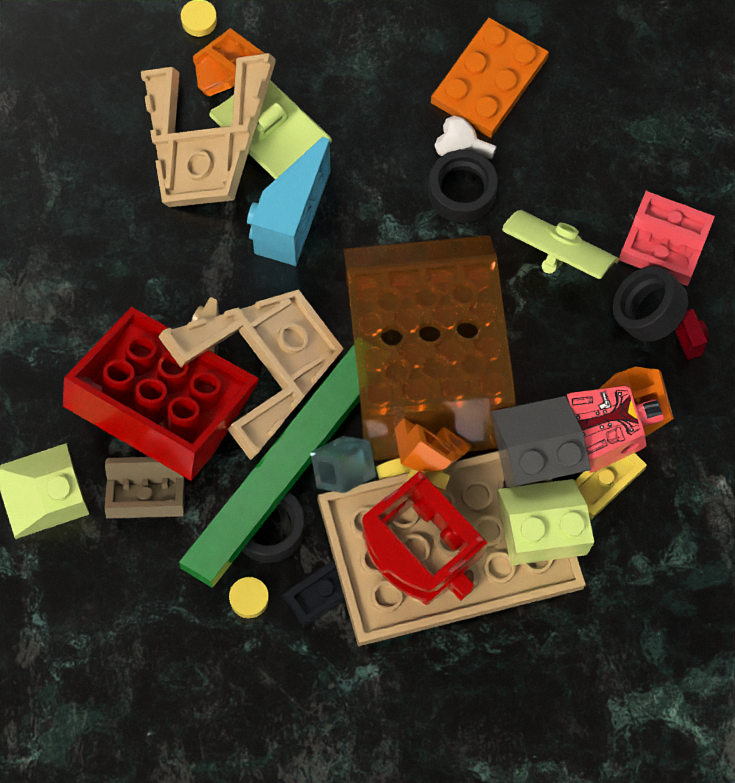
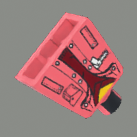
[567,386,664,473]

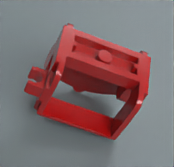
[362,470,488,605]

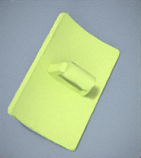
[209,80,332,179]
[502,210,619,279]

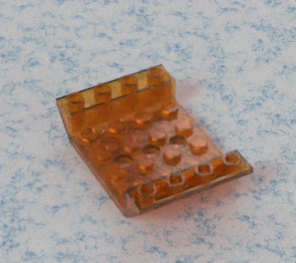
[343,235,516,461]

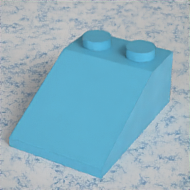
[247,137,331,266]

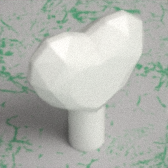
[435,116,497,159]

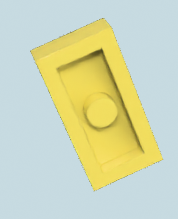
[574,453,647,520]

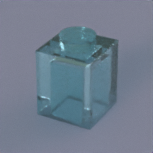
[310,436,376,493]

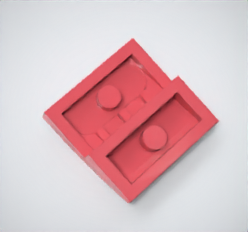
[619,191,715,286]

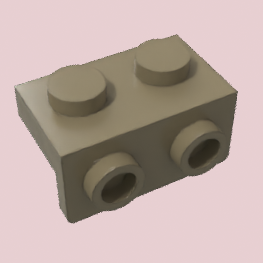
[105,457,185,518]

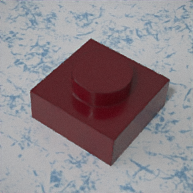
[675,309,709,360]

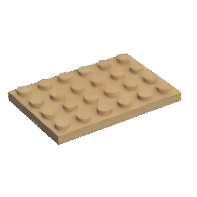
[318,451,586,646]

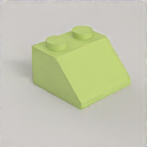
[497,479,594,566]

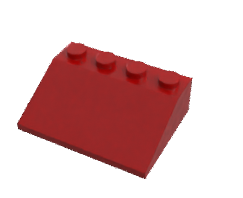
[63,307,259,481]

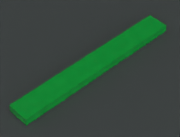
[179,339,390,588]

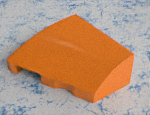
[394,418,471,472]

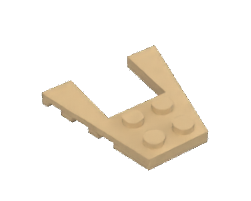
[141,53,276,207]
[158,289,343,460]

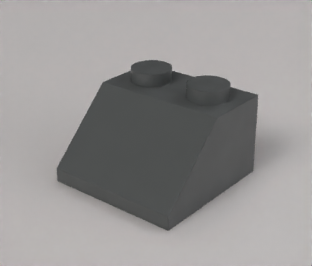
[490,396,591,487]

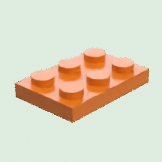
[431,17,549,138]

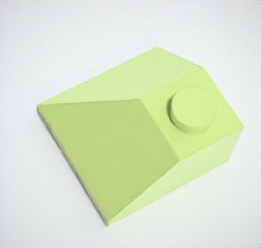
[0,443,89,539]

